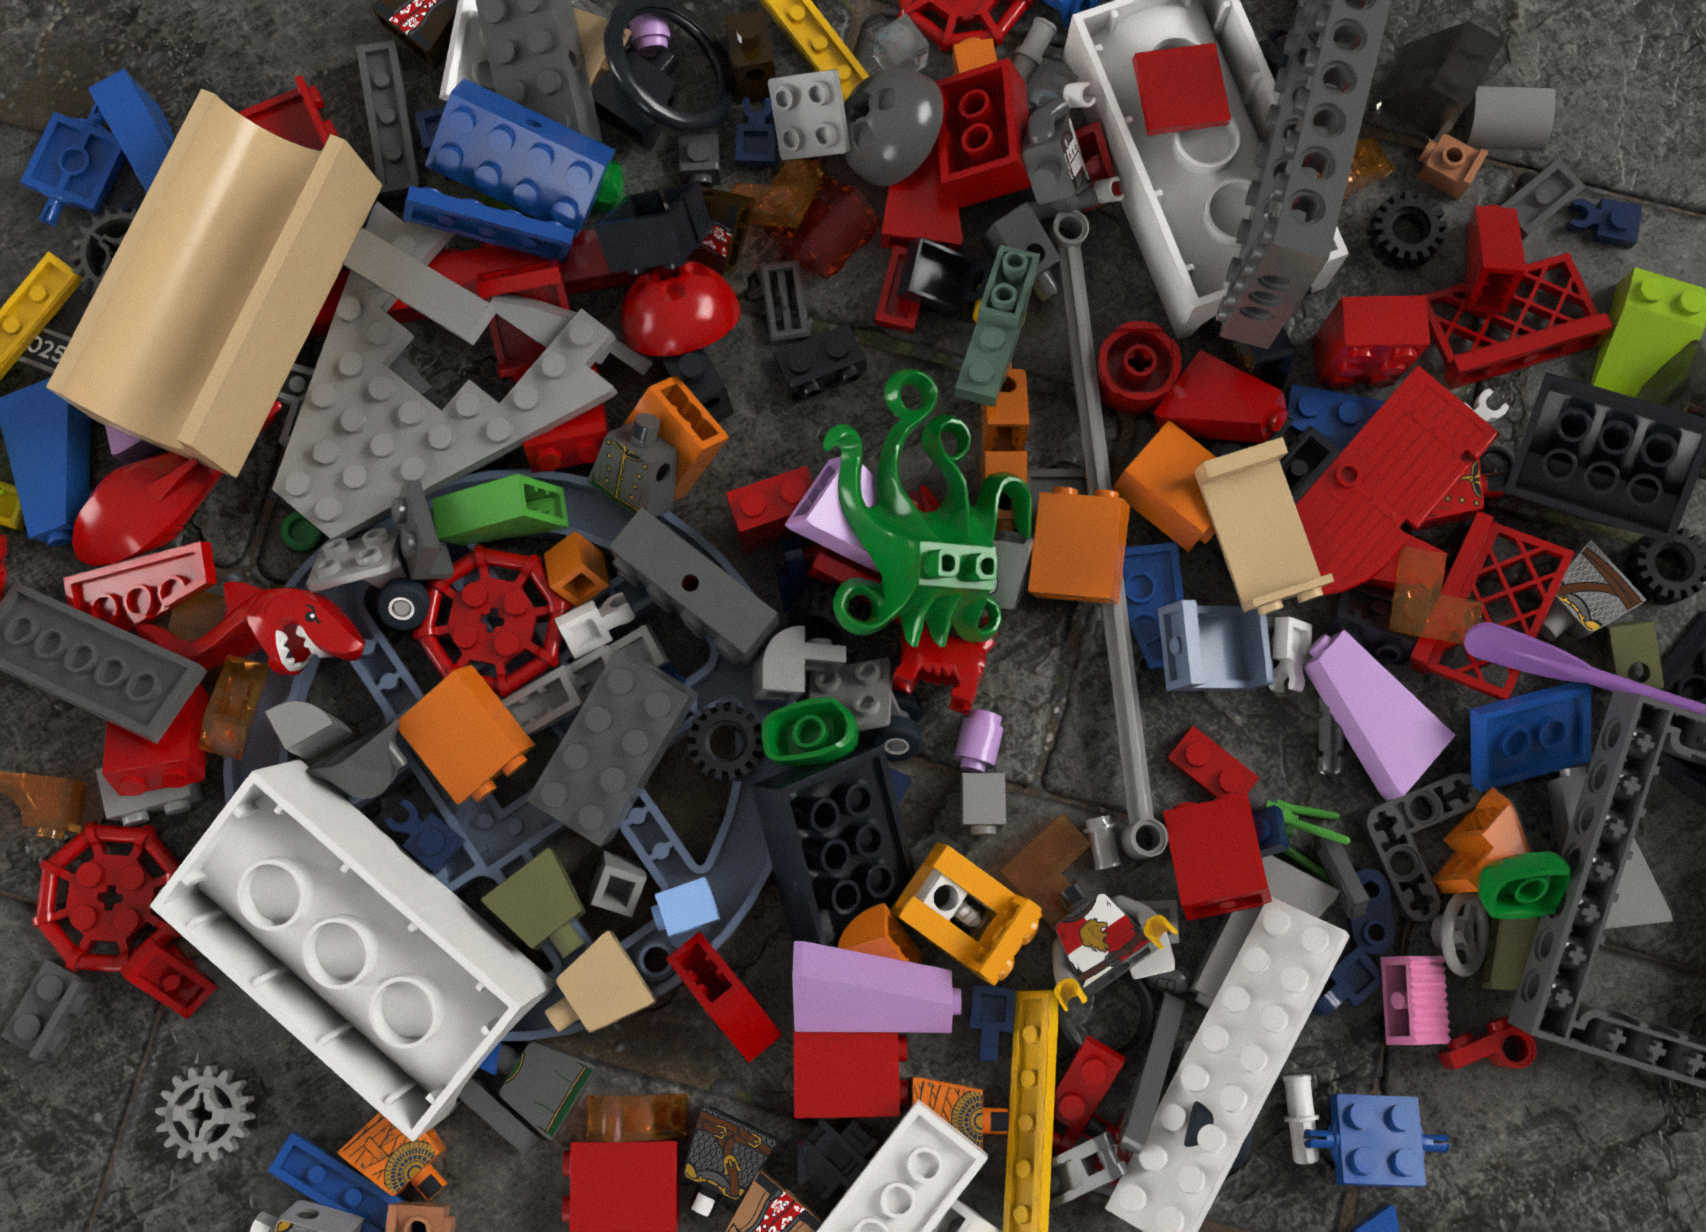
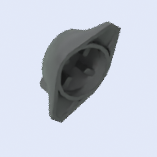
[306,718,408,799]

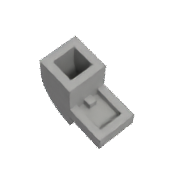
[752,626,846,703]

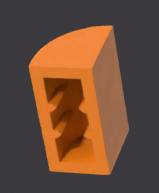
[837,903,922,964]

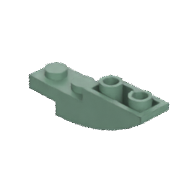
[955,245,1040,407]

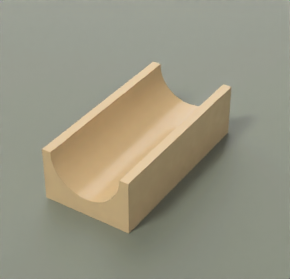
[46,89,383,478]

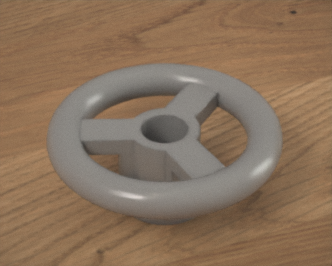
[1431,892,1489,977]

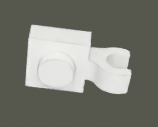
[555,592,635,659]
[1269,616,1312,693]

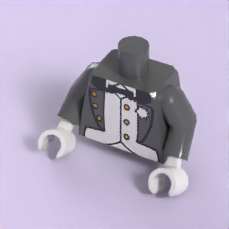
[1021,82,1124,213]

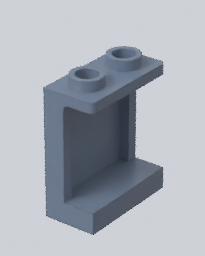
[1158,600,1274,691]

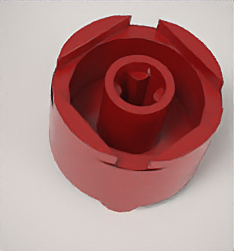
[1096,321,1182,414]

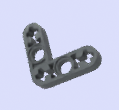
[1362,773,1481,923]

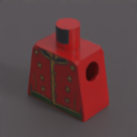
[1408,452,1505,531]

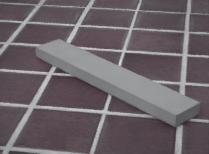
[342,227,498,345]

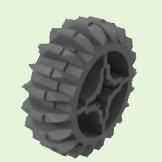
[69,203,140,299]

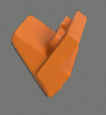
[1432,787,1533,894]

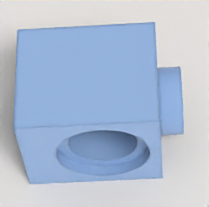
[651,877,721,938]

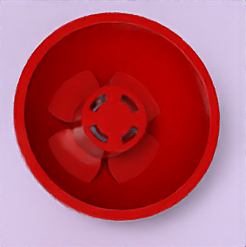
[620,260,741,356]

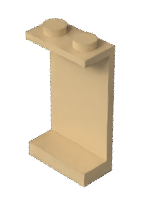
[1194,437,1334,616]

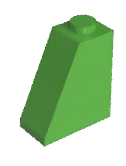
[432,474,569,546]

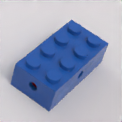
[425,78,616,237]

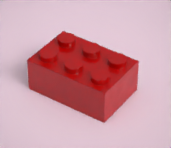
[935,58,1032,208]
[1313,295,1430,389]

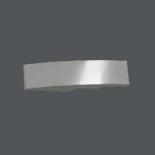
[488,294,653,376]
[501,624,670,736]

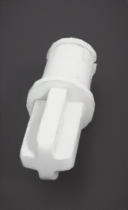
[1283,1074,1319,1164]

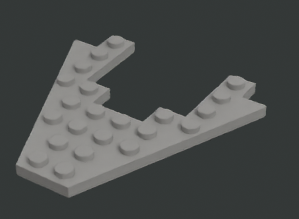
[272,201,618,540]

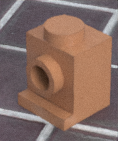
[1417,133,1489,200]
[385,1201,456,1232]

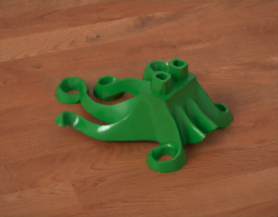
[823,368,1032,647]

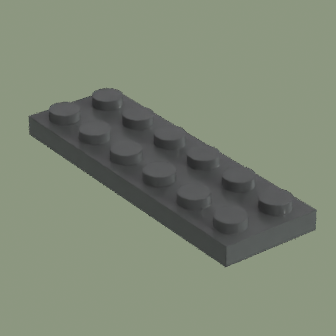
[0,582,207,744]

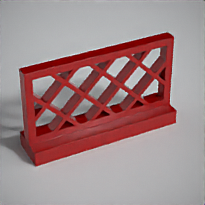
[1424,252,1613,390]
[1410,511,1575,700]

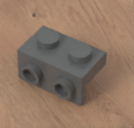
[391,480,454,580]

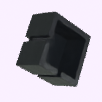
[594,183,714,275]

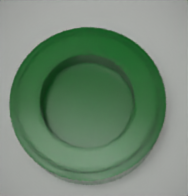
[280,511,325,553]

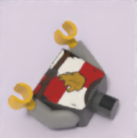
[1052,884,1178,1012]

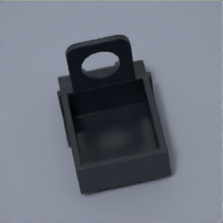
[897,237,994,323]

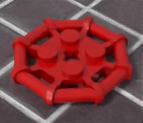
[897,0,1035,53]
[413,544,572,699]
[31,821,181,973]

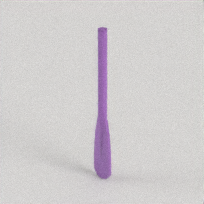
[1464,622,1706,716]

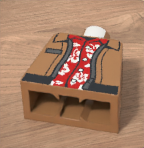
[725,1167,824,1232]

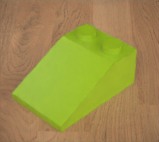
[1590,267,1706,408]

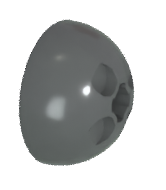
[843,68,943,187]

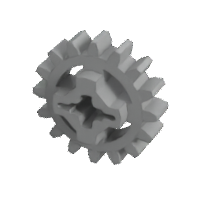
[155,1065,256,1163]

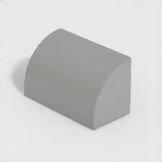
[1464,86,1556,150]
[265,701,353,760]

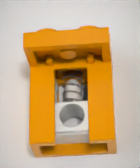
[890,842,1043,986]

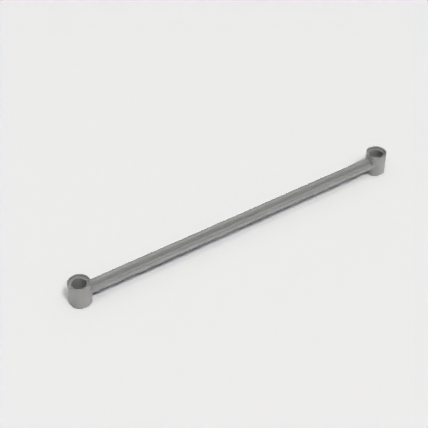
[1046,210,1168,860]

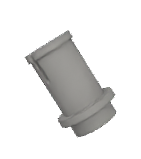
[1083,815,1122,871]

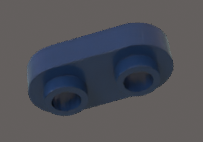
[1347,869,1396,955]

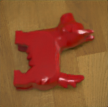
[892,616,999,716]

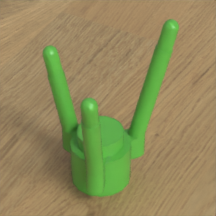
[1263,799,1350,886]

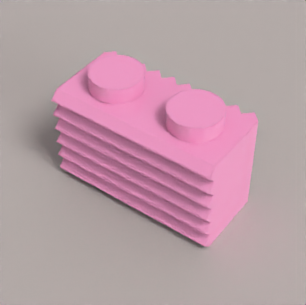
[1380,956,1451,1045]

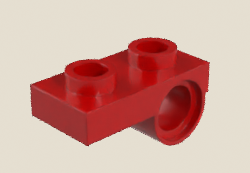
[1437,1015,1537,1070]

